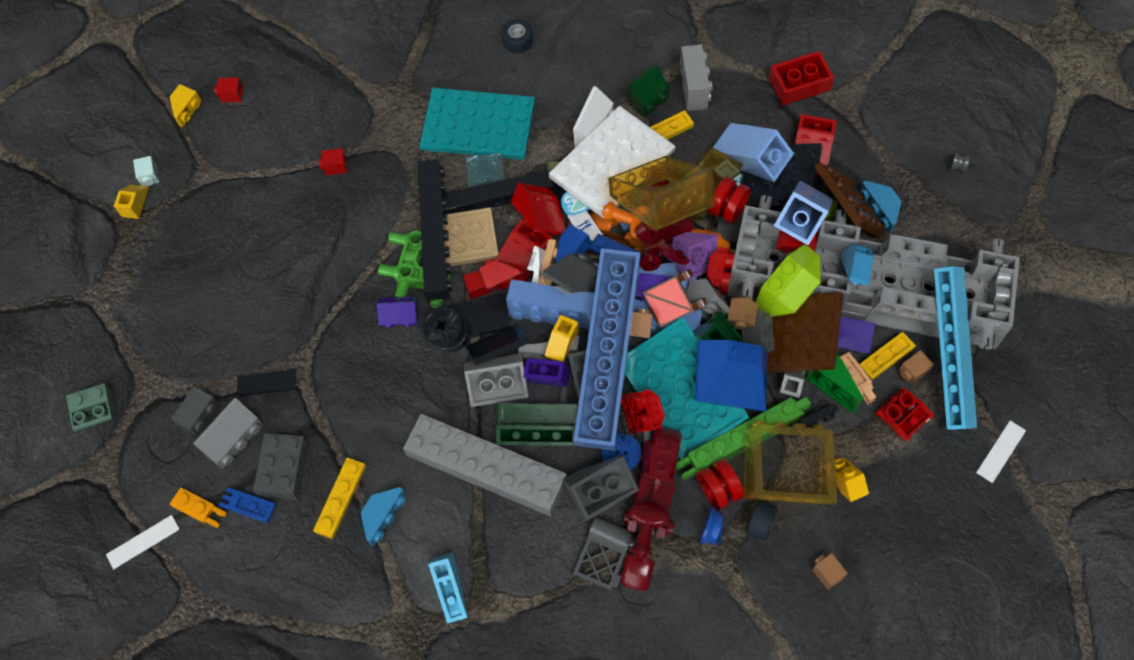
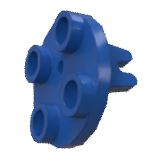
[602,433,642,471]

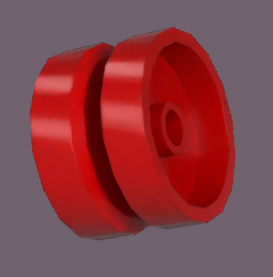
[708,176,751,225]
[696,458,745,511]

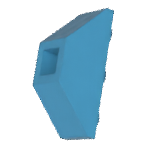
[859,181,902,234]
[840,243,874,286]
[360,487,406,547]

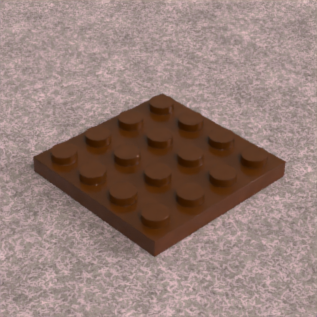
[814,162,886,238]
[768,292,844,373]

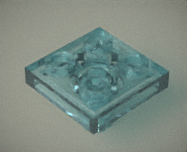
[465,153,504,188]

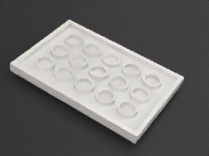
[549,106,675,218]

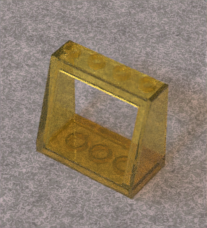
[608,156,714,230]
[744,420,837,504]

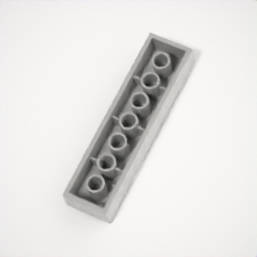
[403,414,567,517]

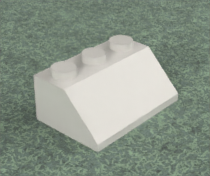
[573,86,614,148]

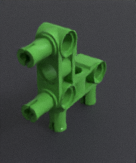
[378,230,451,308]

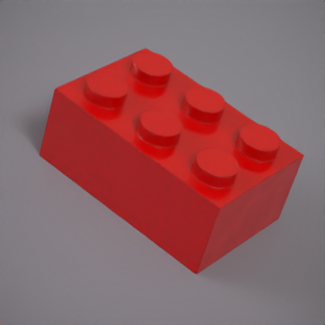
[768,51,834,106]

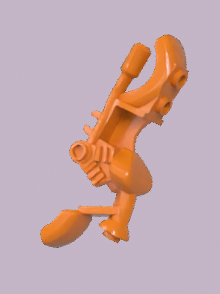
[590,201,730,255]

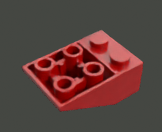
[794,114,837,177]
[511,183,566,235]
[495,218,553,282]

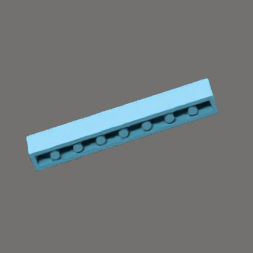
[934,266,977,429]

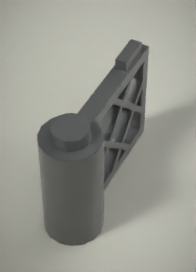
[573,516,637,590]

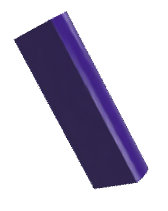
[838,316,876,354]

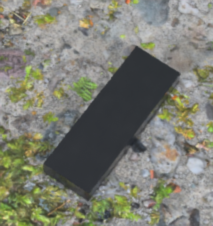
[237,370,297,397]

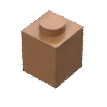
[727,298,759,329]
[630,309,653,338]
[899,350,934,385]
[812,553,848,590]

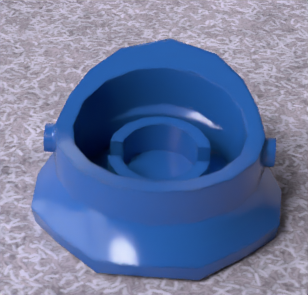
[700,506,724,546]

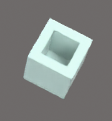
[133,156,160,186]

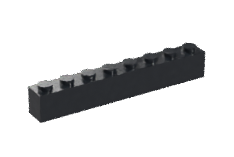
[417,159,453,301]

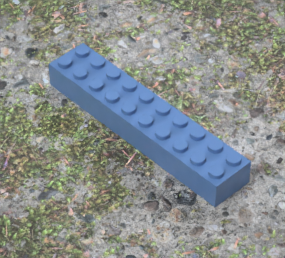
[573,248,640,451]
[506,279,702,339]

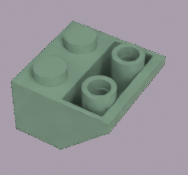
[66,383,117,432]

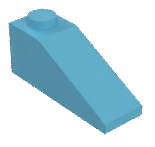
[428,552,468,624]

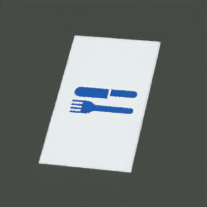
[567,211,603,241]

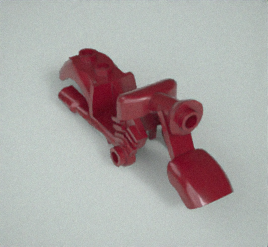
[635,164,694,271]
[621,427,683,591]

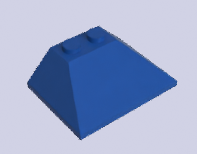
[695,340,768,412]

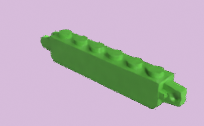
[676,397,811,480]

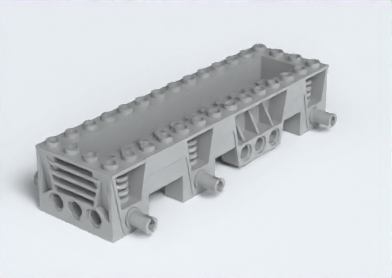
[727,195,1020,349]

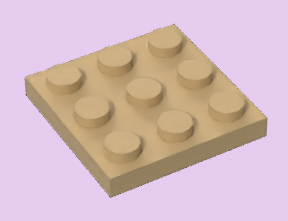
[445,207,498,267]

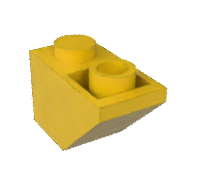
[170,84,202,128]
[114,184,149,219]
[545,315,579,362]
[826,457,869,502]

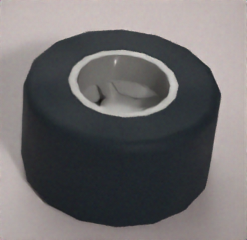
[502,19,533,53]
[747,500,778,541]

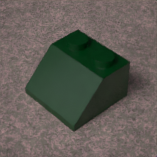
[629,64,669,117]

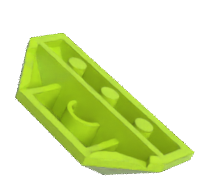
[755,244,821,317]

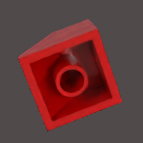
[479,259,533,291]

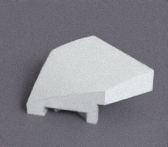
[527,246,545,284]

